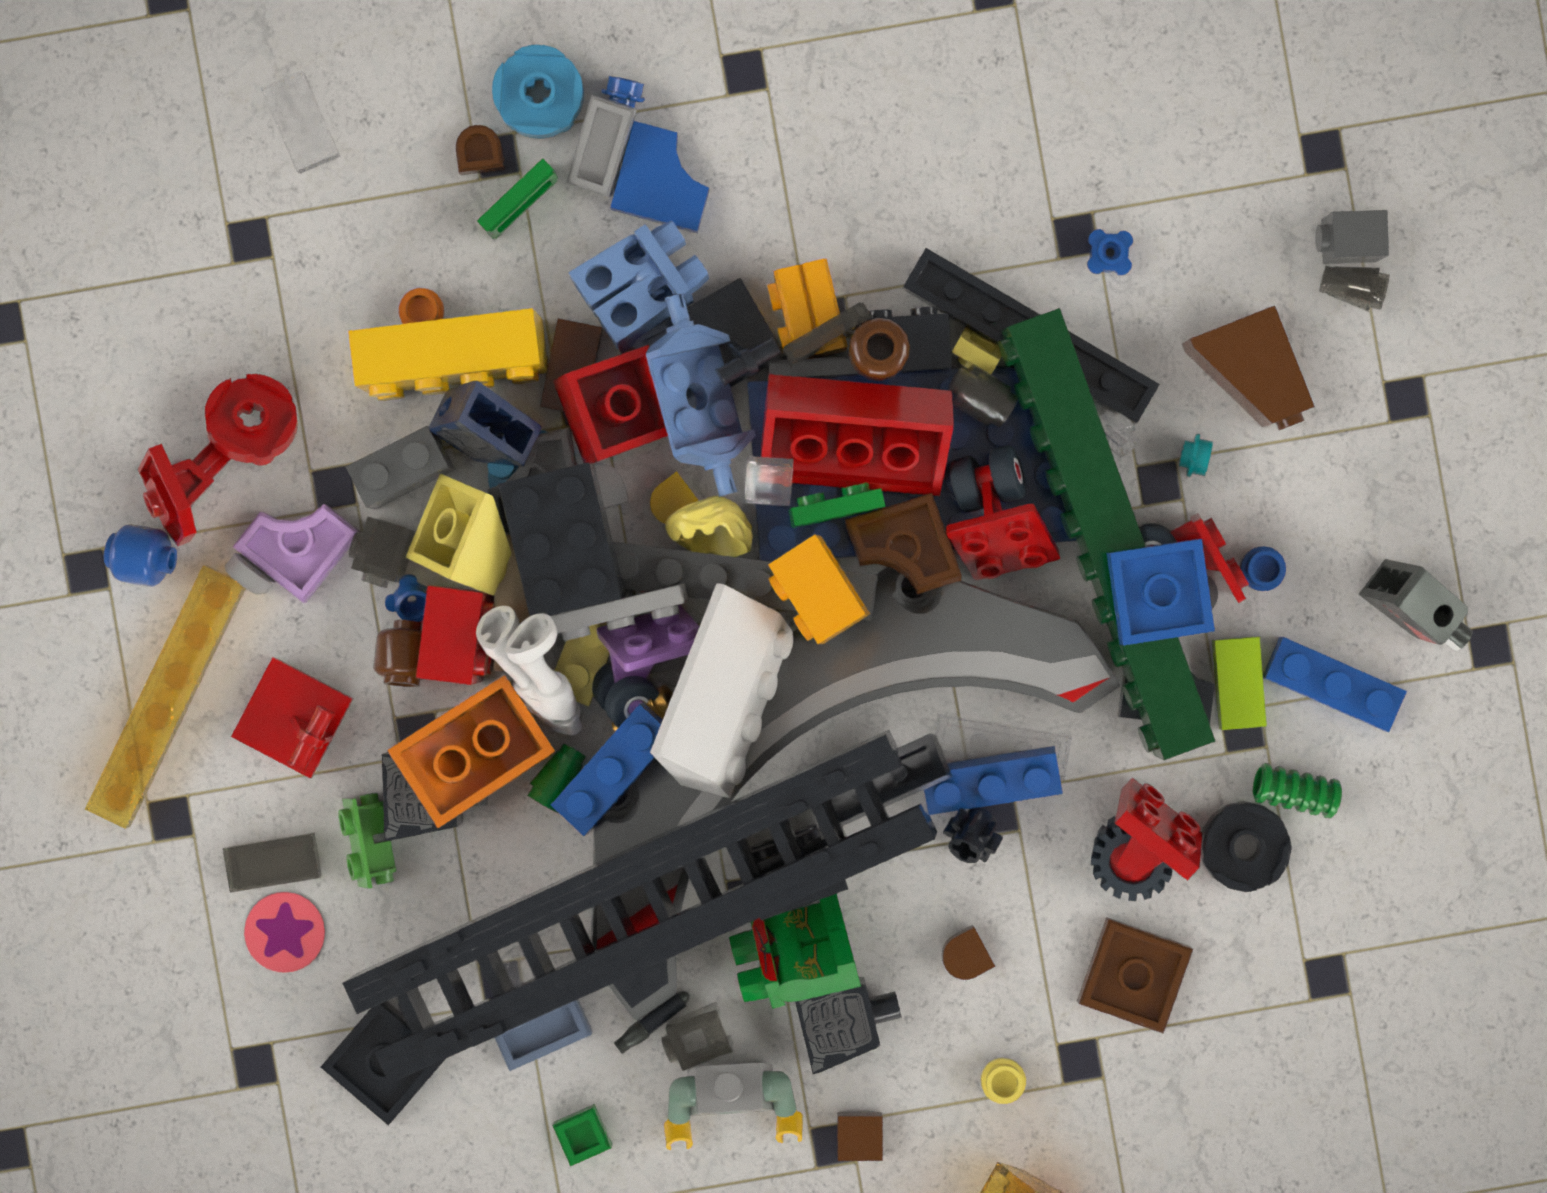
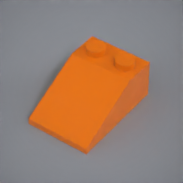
[387,675,555,828]

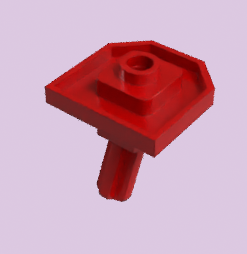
[137,442,231,547]

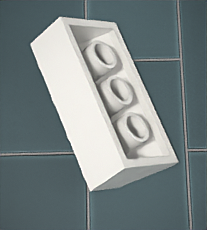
[650,583,793,798]

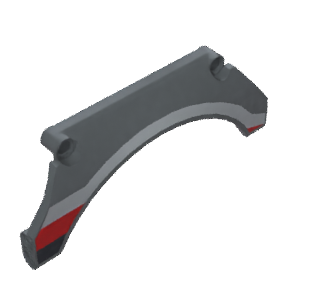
[590,567,1120,1021]

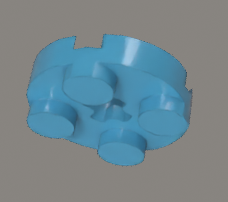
[492,45,584,139]

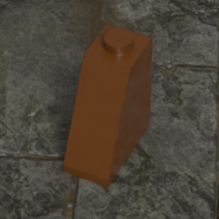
[1182,305,1315,430]

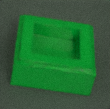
[552,1104,613,1167]

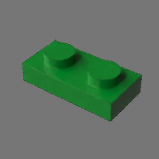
[789,483,885,528]

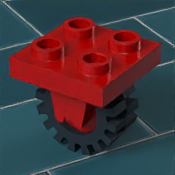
[1091,777,1202,901]

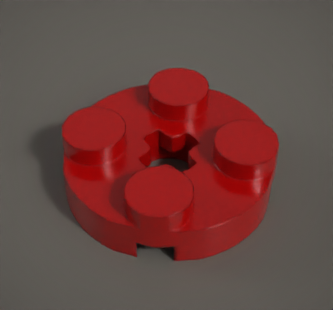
[205,374,298,466]

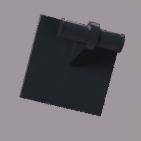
[662,278,786,388]

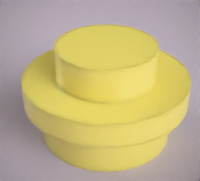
[981,1058,1026,1104]

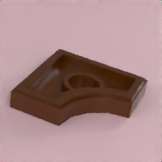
[845,493,962,594]

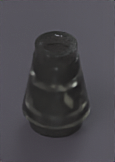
[1319,266,1390,312]

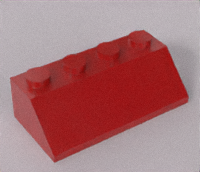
[759,374,954,496]

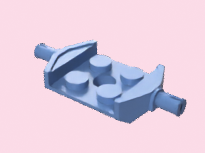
[646,293,756,497]

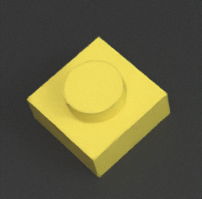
[952,327,1002,375]

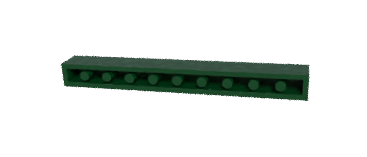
[999,308,1215,761]

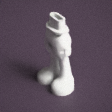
[476,606,582,735]

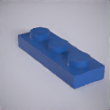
[1263,637,1407,732]
[551,703,663,836]
[924,746,1063,815]

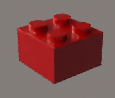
[553,345,668,464]
[416,586,495,685]

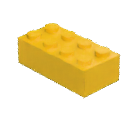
[348,308,548,401]

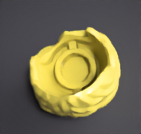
[665,496,753,557]

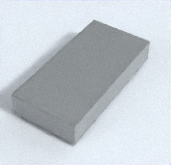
[566,94,637,197]

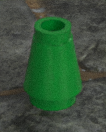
[527,743,586,814]

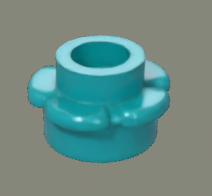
[1179,434,1213,477]

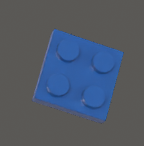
[1106,539,1215,646]

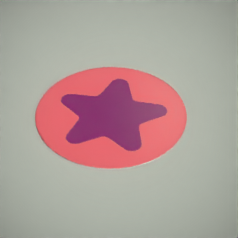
[244,892,325,973]

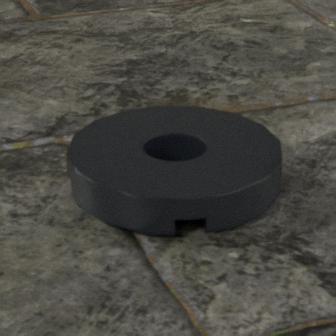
[1201,801,1292,892]

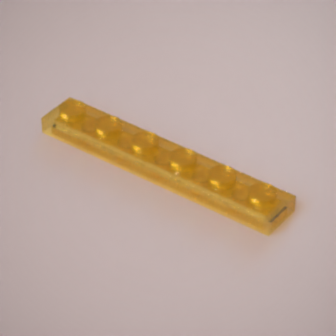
[85,565,246,829]

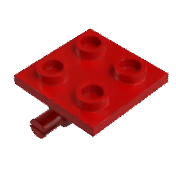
[231,657,354,779]

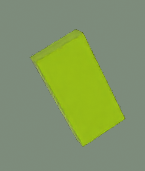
[1212,637,1267,730]

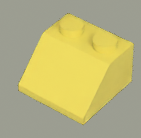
[406,474,511,596]

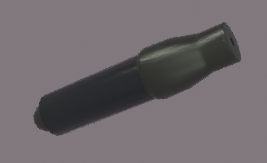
[614,991,690,1054]

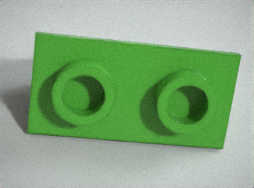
[338,792,397,889]

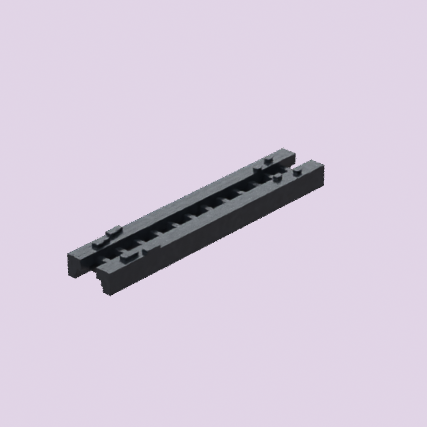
[342,729,937,1084]

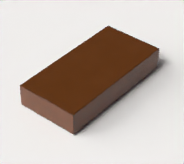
[540,318,603,412]

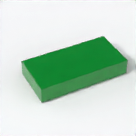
[476,158,558,239]

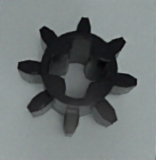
[943,807,1003,863]

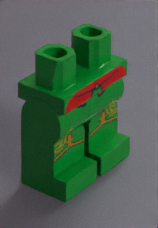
[729,894,861,1009]

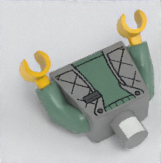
[664,1062,803,1150]

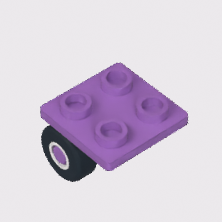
[592,605,700,728]

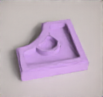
[233,504,362,603]

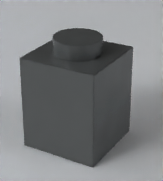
[1315,210,1389,264]

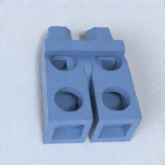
[568,221,709,354]

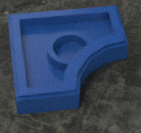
[610,121,709,234]

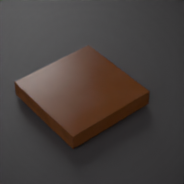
[1077,917,1193,1034]

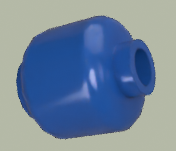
[104,524,177,587]

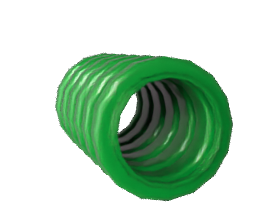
[1252,763,1342,819]

